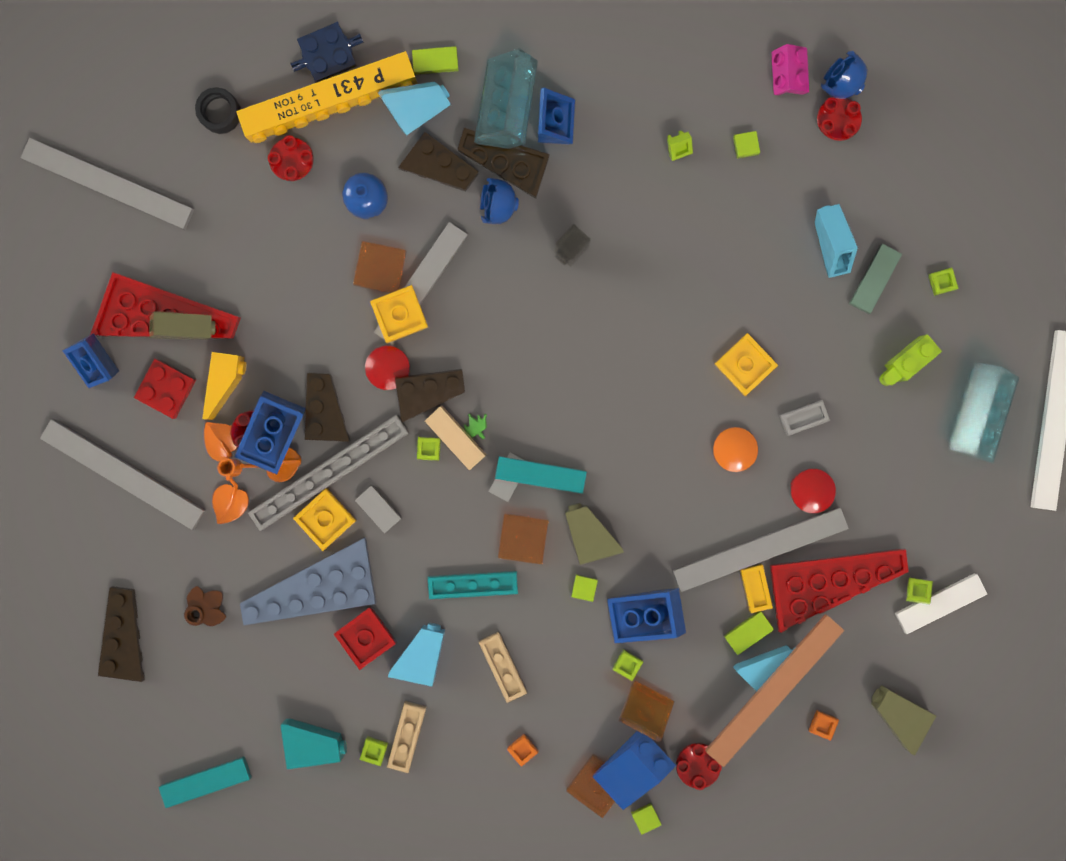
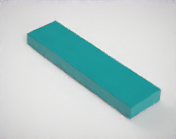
[495,456,587,494]
[428,571,518,599]
[158,756,252,808]

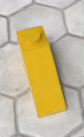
[202,352,246,420]

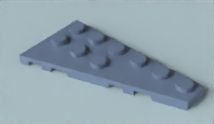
[240,537,377,625]

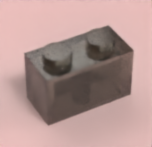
[555,224,591,266]

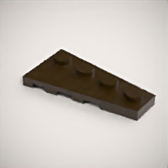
[458,128,550,199]
[98,586,145,682]

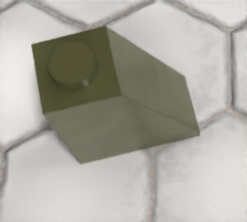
[149,312,215,340]
[565,503,624,565]
[871,685,936,756]

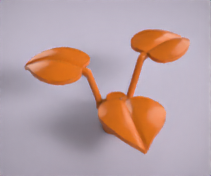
[204,422,301,524]

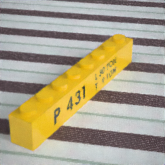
[236,51,418,143]

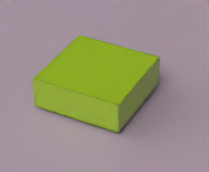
[733,131,760,159]
[928,268,958,296]
[417,437,441,460]
[571,575,598,602]
[906,578,933,605]
[613,649,643,681]
[359,736,388,766]
[631,803,662,835]

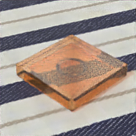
[353,241,407,293]
[498,513,548,565]
[619,680,675,742]
[566,754,615,818]

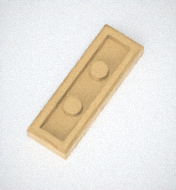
[425,406,487,471]
[479,632,527,703]
[387,701,426,773]

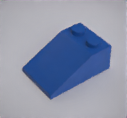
[234,391,306,474]
[607,588,686,643]
[592,728,676,810]

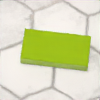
[412,46,459,75]
[724,611,774,655]

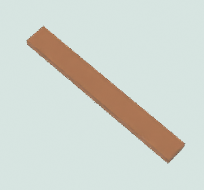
[705,614,845,767]

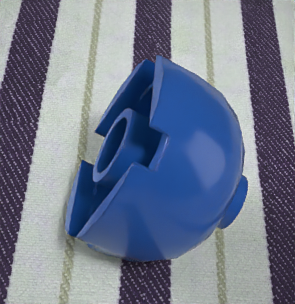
[821,51,868,99]
[342,173,388,219]
[480,178,519,224]

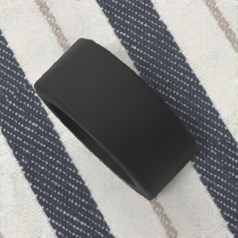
[195,87,241,134]

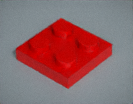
[134,359,196,419]
[334,606,397,670]

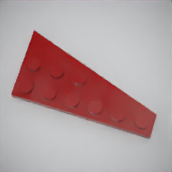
[90,272,241,339]
[770,549,909,633]

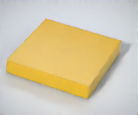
[370,285,429,343]
[714,333,778,396]
[293,488,357,551]

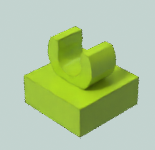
[667,130,693,161]

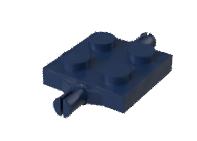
[290,22,364,83]

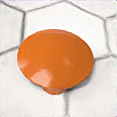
[713,427,758,472]

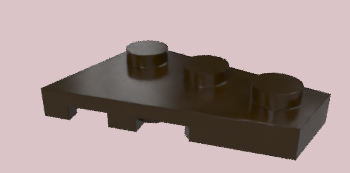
[398,132,479,191]
[395,369,465,422]
[305,373,351,442]

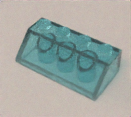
[474,48,538,149]
[950,363,1019,463]

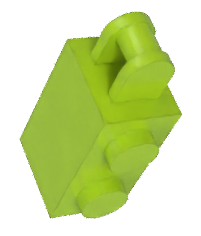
[879,334,942,386]

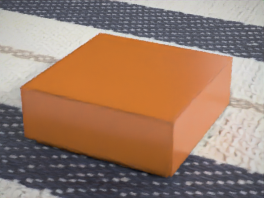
[808,710,839,741]
[507,734,538,767]

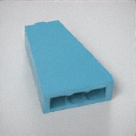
[378,82,451,135]
[815,204,858,278]
[388,623,445,687]
[733,645,796,691]

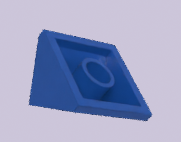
[538,88,575,144]
[62,333,119,388]

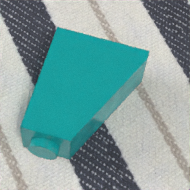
[280,718,347,770]

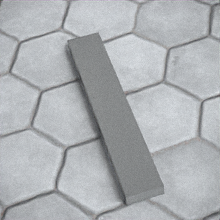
[374,222,468,345]

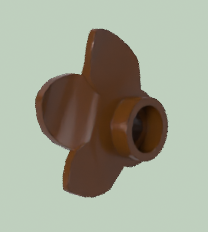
[184,586,226,626]

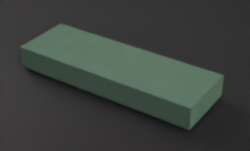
[849,244,902,314]

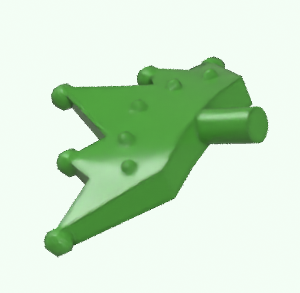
[464,414,487,440]

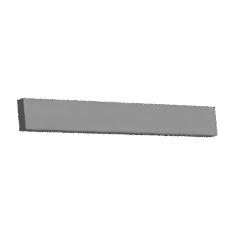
[21,138,194,230]
[248,415,409,531]
[40,419,206,530]
[672,507,849,592]

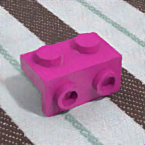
[772,44,809,96]

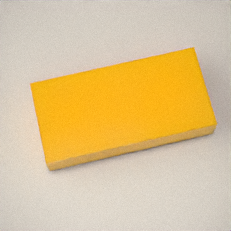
[740,564,773,613]

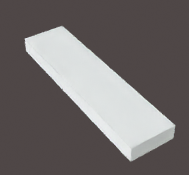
[895,573,987,634]

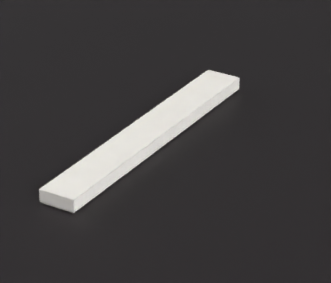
[1031,330,1066,511]

